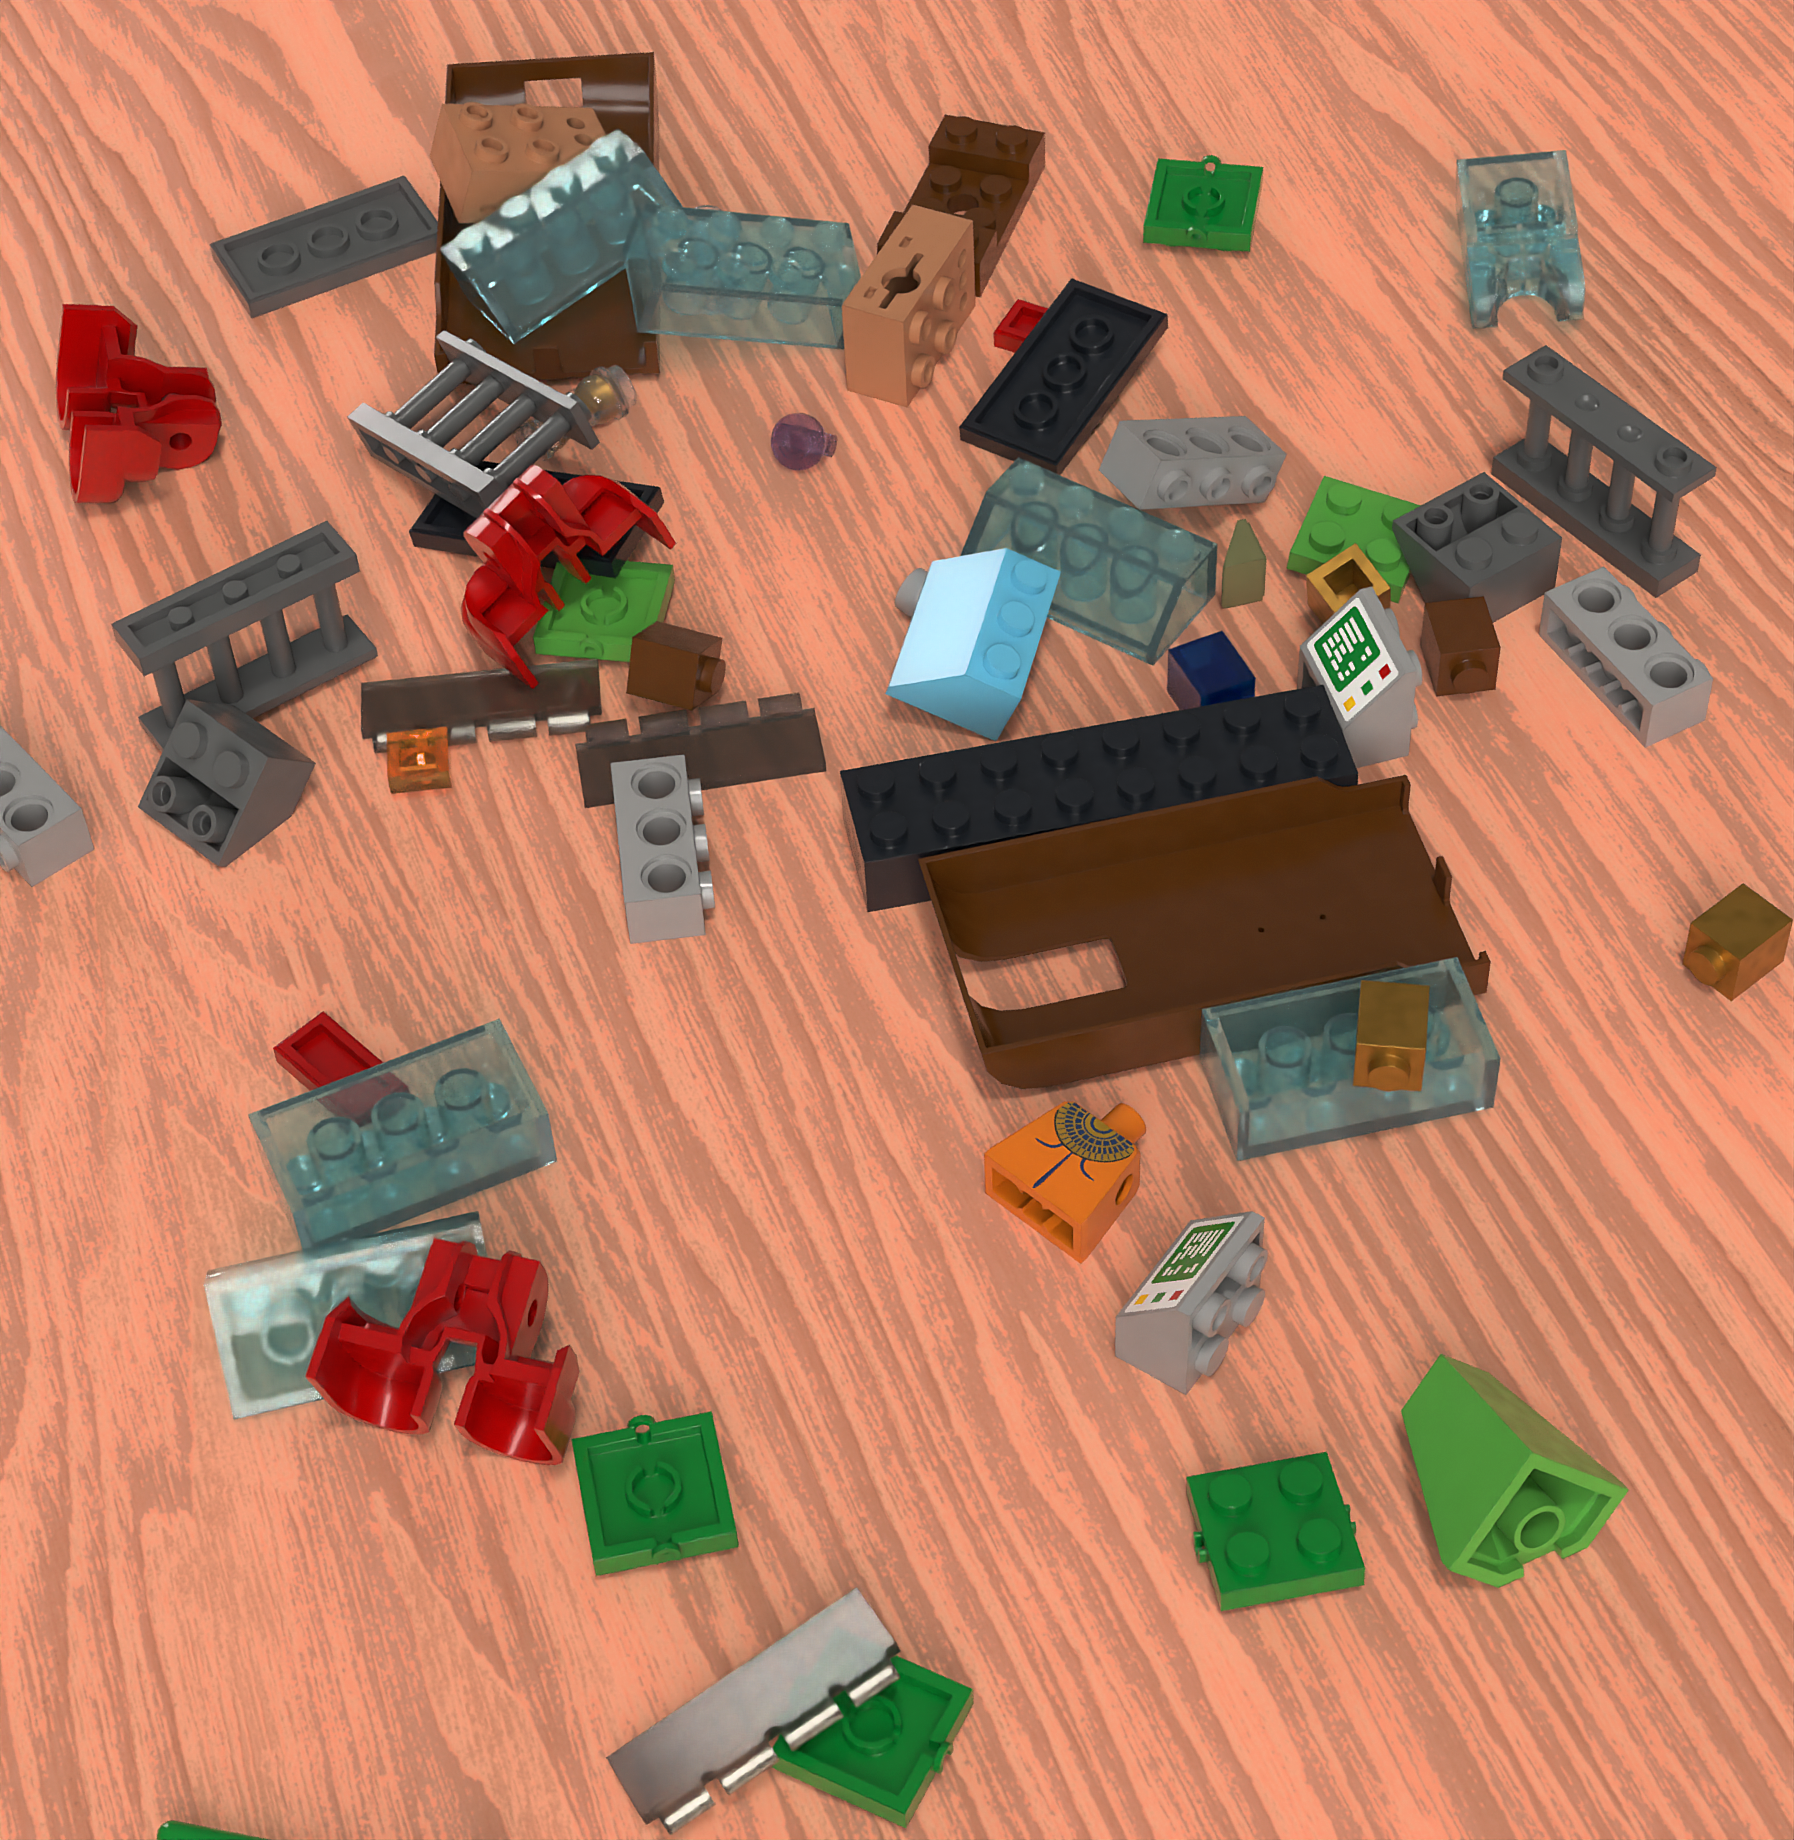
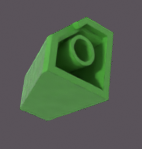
[1401,1354,1629,1588]

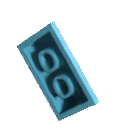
[885,548,1061,741]

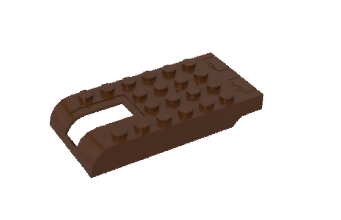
[434,52,660,385]
[918,775,1491,1089]

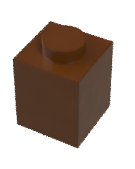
[1420,596,1501,697]
[626,621,726,711]

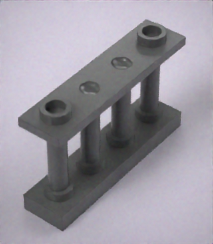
[347,330,600,518]
[1491,345,1717,598]
[111,521,378,752]

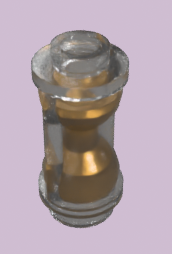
[513,365,637,461]

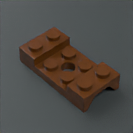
[877,114,1045,298]

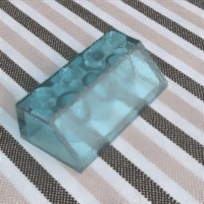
[440,129,692,344]
[960,457,1217,666]
[204,1211,488,1419]

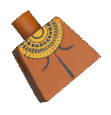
[984,1101,1146,1264]

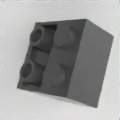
[1392,472,1562,623]
[138,699,316,867]

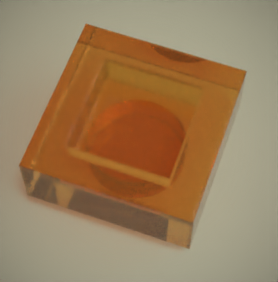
[386,727,452,794]

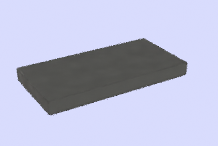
[210,176,438,319]

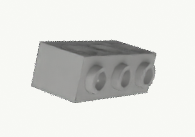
[1099,416,1287,510]
[1539,567,1713,748]
[0,726,94,887]
[611,754,715,944]

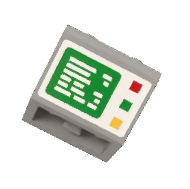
[1297,586,1422,768]
[1115,1211,1268,1395]

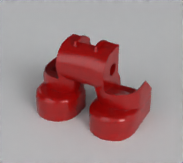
[56,304,222,503]
[460,465,676,689]
[305,1238,580,1465]

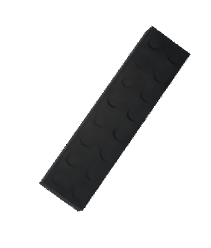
[840,685,1358,912]

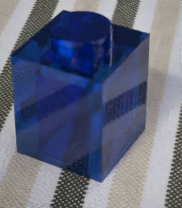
[1167,630,1256,710]

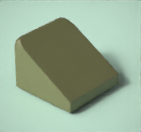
[1221,519,1266,608]

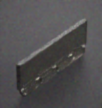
[361,659,602,754]
[575,692,826,808]
[606,1587,901,1835]

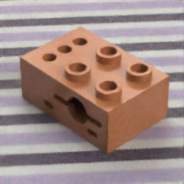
[429,102,625,225]
[842,205,975,407]

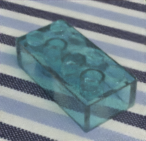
[623,203,861,349]
[1200,957,1501,1161]
[248,1019,557,1260]

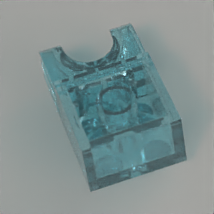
[1456,150,1585,329]

